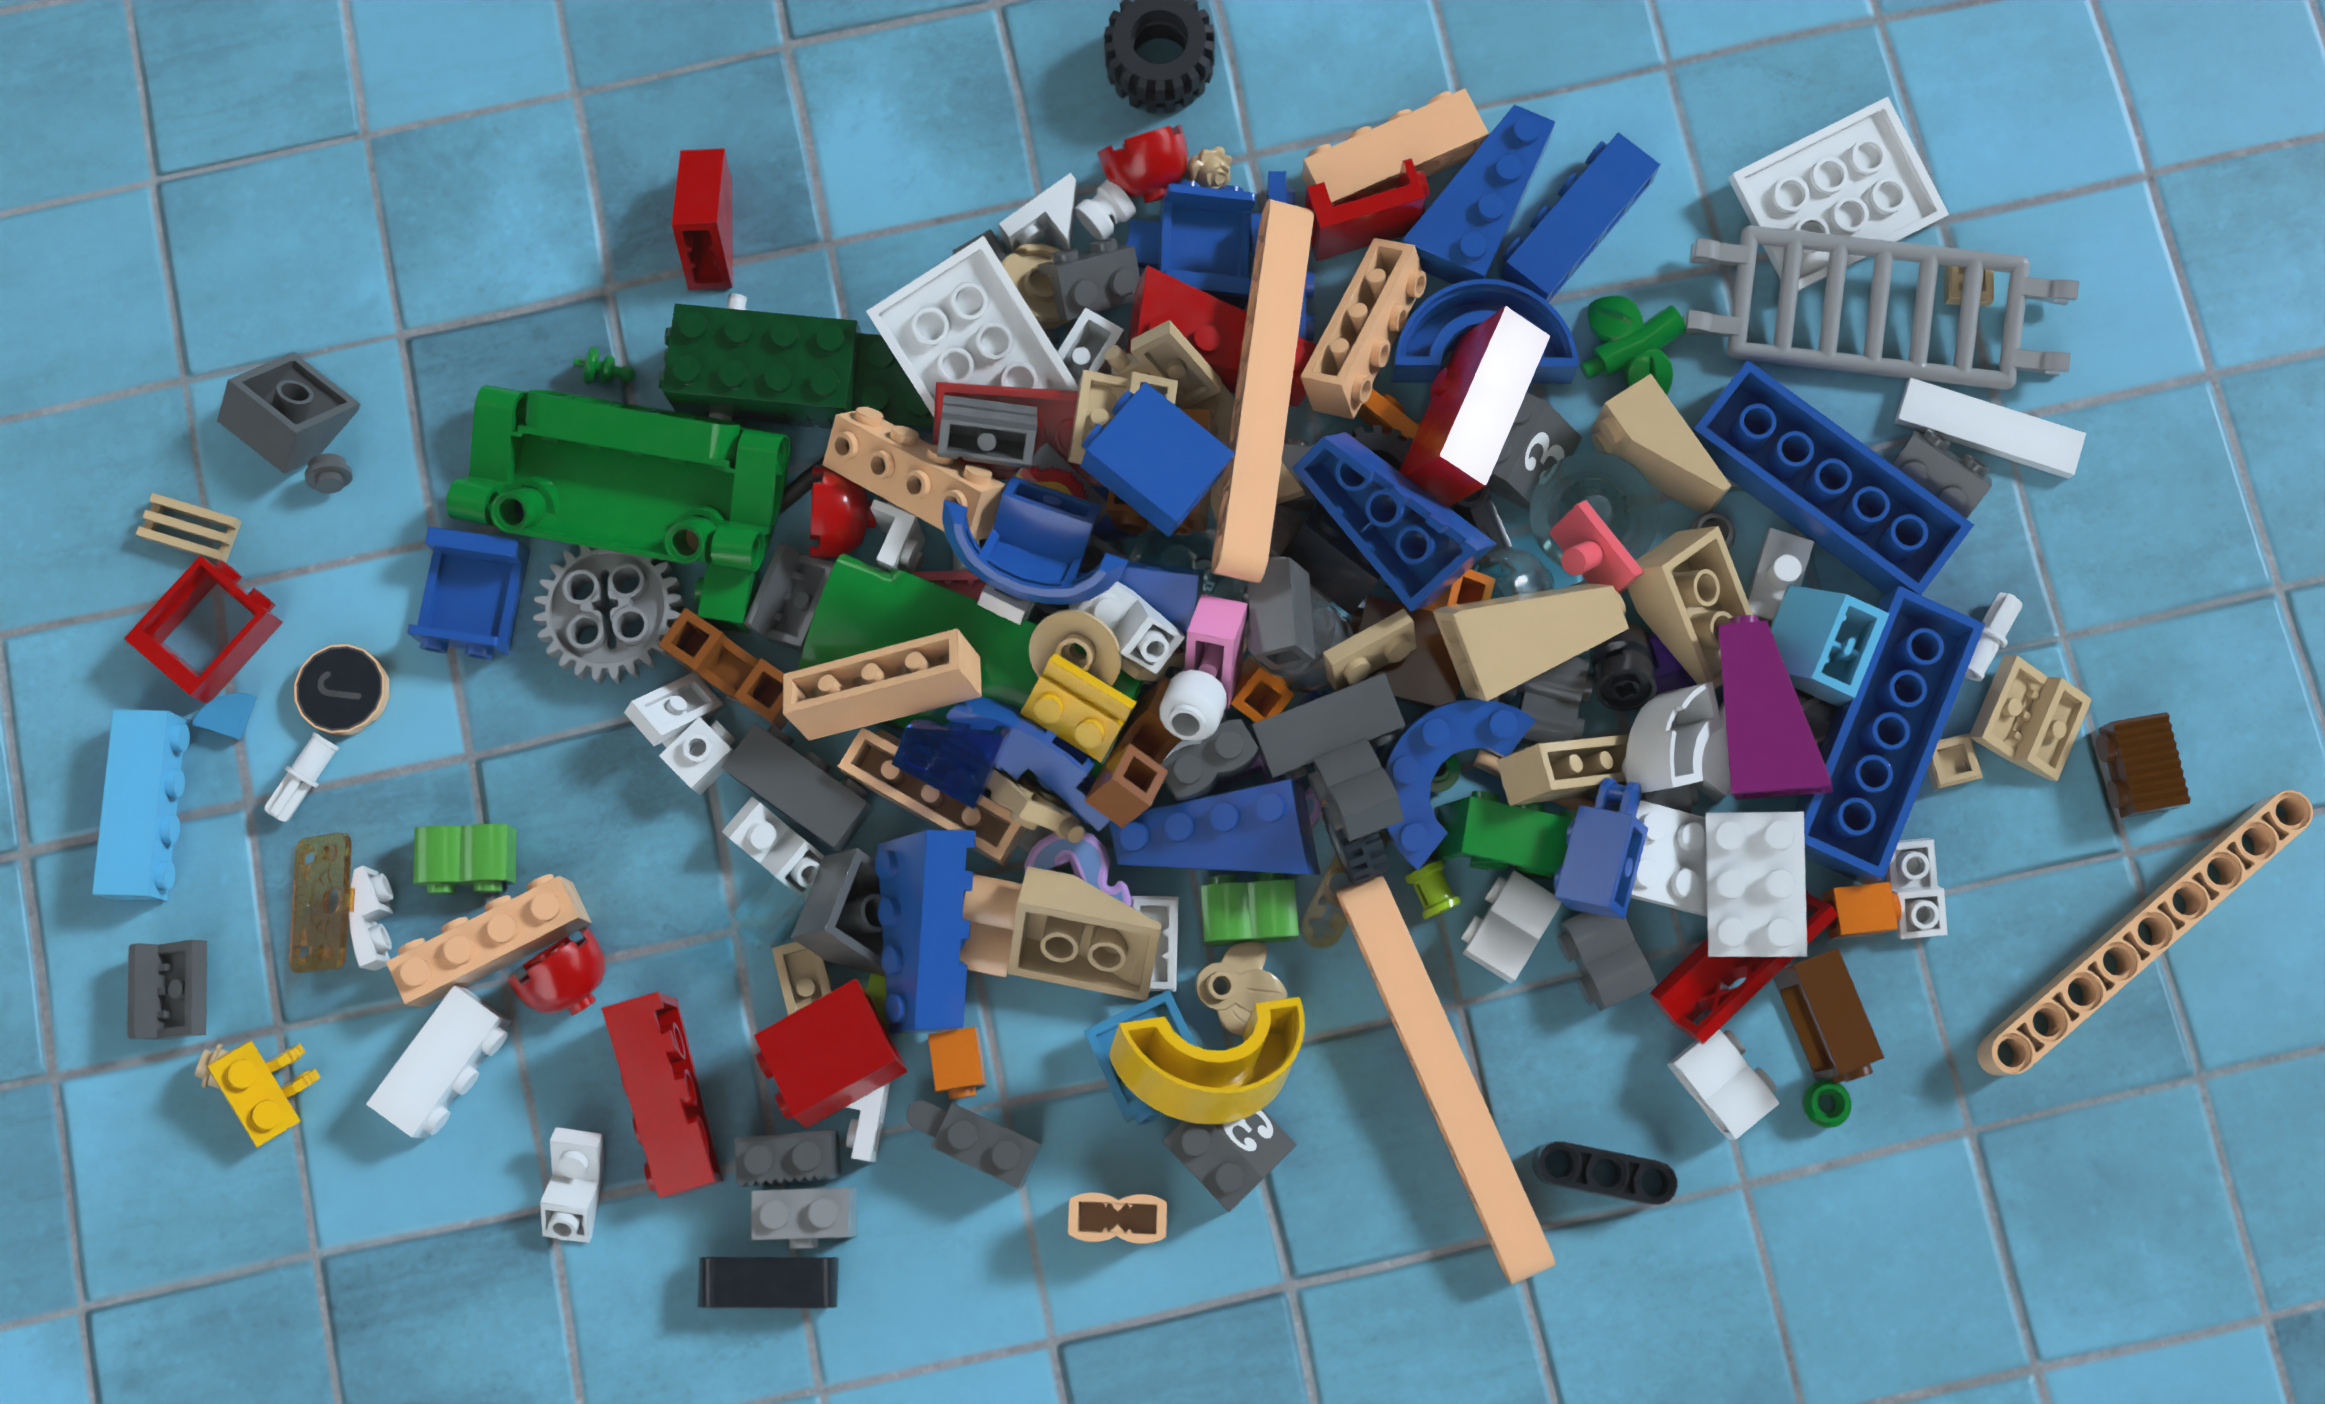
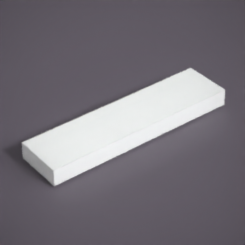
[1894,378,2086,479]

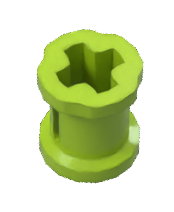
[1404,860,1462,920]

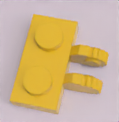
[206,1040,320,1147]

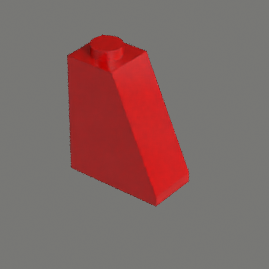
[672,148,733,290]

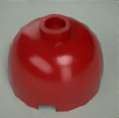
[1097,125,1188,204]
[809,465,876,558]
[506,926,606,1016]

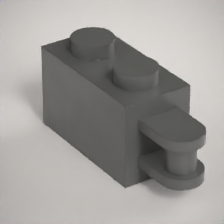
[906,1100,1042,1188]

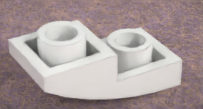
[1886,838,1948,939]
[349,866,394,971]

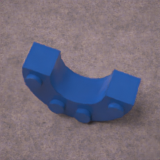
[1391,279,1579,384]
[1381,699,1536,870]

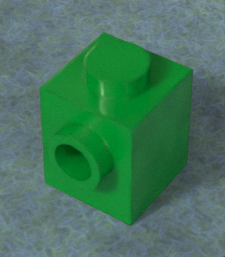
[694,564,760,633]

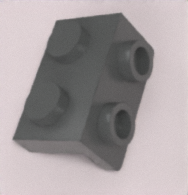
[1038,238,1140,320]
[1891,429,1992,519]
[745,543,835,651]
[127,940,207,1040]

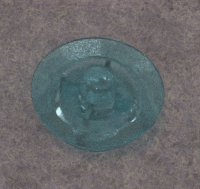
[1529,451,1659,576]

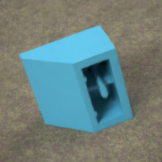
[1770,585,1890,707]

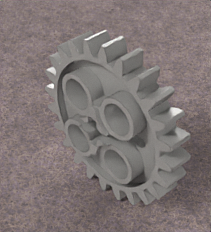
[533,545,686,685]

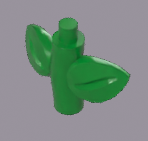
[1580,296,1686,395]

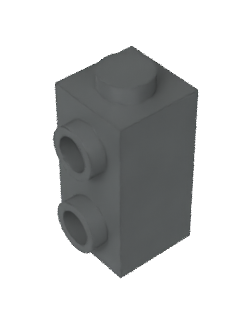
[1244,556,1316,670]

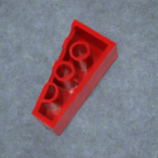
[1126,265,1317,407]
[601,991,724,1198]

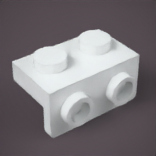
[870,499,926,575]

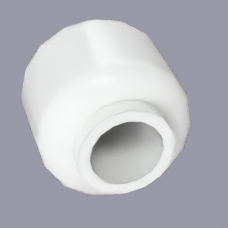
[1160,670,1227,741]

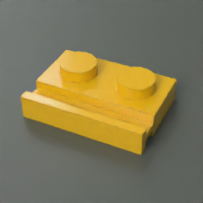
[1020,653,1137,762]

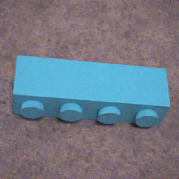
[92,709,190,901]

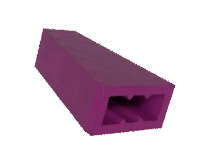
[1718,615,1833,800]

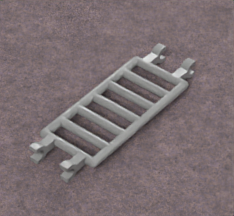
[1683,225,2079,390]

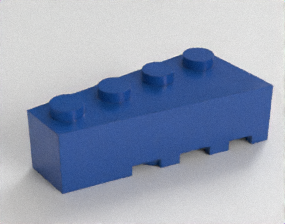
[1401,104,1555,284]
[1292,432,1497,612]
[1109,779,1321,875]
[875,830,976,1034]

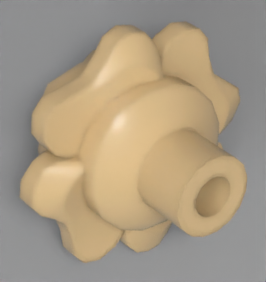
[1188,146,1232,189]

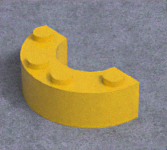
[1109,997,1305,1124]

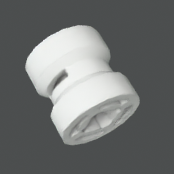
[1074,180,1136,240]

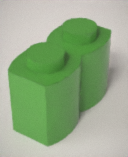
[413,824,517,896]
[1200,872,1299,946]

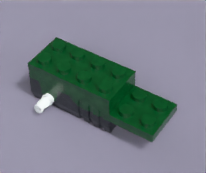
[658,294,934,433]

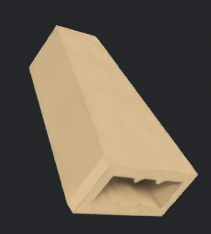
[1433,583,1629,701]

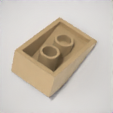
[1590,374,1731,514]
[1628,526,1753,690]
[1007,866,1162,1001]

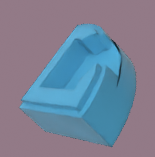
[192,693,257,741]

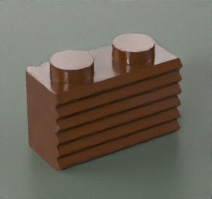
[2096,712,2191,818]

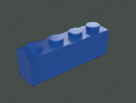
[1501,132,1661,303]

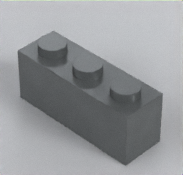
[1249,673,1406,781]
[721,723,873,853]

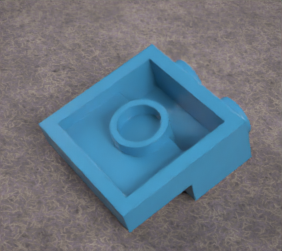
[1083,990,1196,1126]

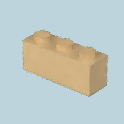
[1497,734,1630,806]

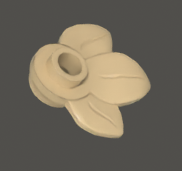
[1195,942,1287,1036]

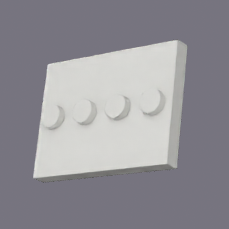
[1728,97,1949,291]
[866,236,1079,417]

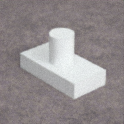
[1747,528,1814,625]

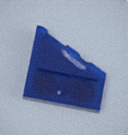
[891,719,1011,809]

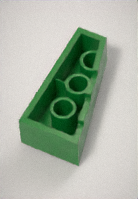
[1430,791,1577,879]

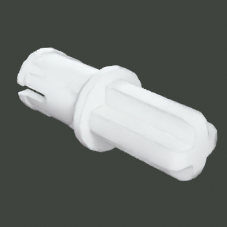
[1965,592,2022,682]
[264,732,339,822]

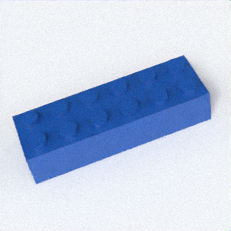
[1692,360,1974,595]
[1794,586,1985,884]

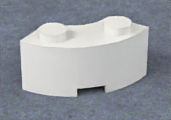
[1622,682,1722,793]

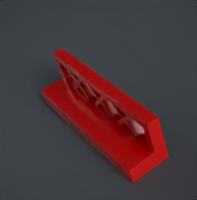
[1649,890,1838,1044]

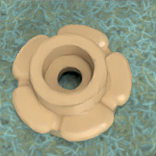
[194,1043,229,1089]

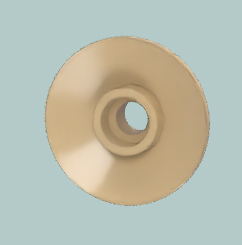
[1029,610,1122,686]

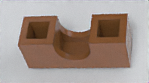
[658,608,789,730]
[1084,677,1183,829]

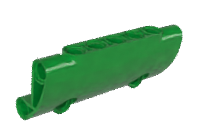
[446,385,790,572]
[798,553,1144,786]

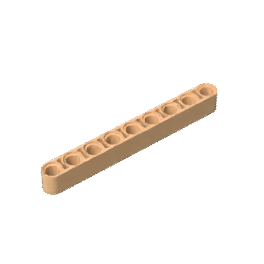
[1211,199,1314,583]
[1977,790,2313,1077]
[1336,875,1556,1286]

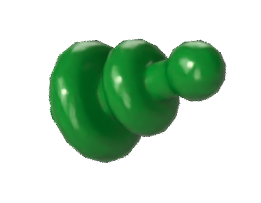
[573,347,635,384]

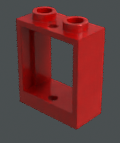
[124,555,283,704]

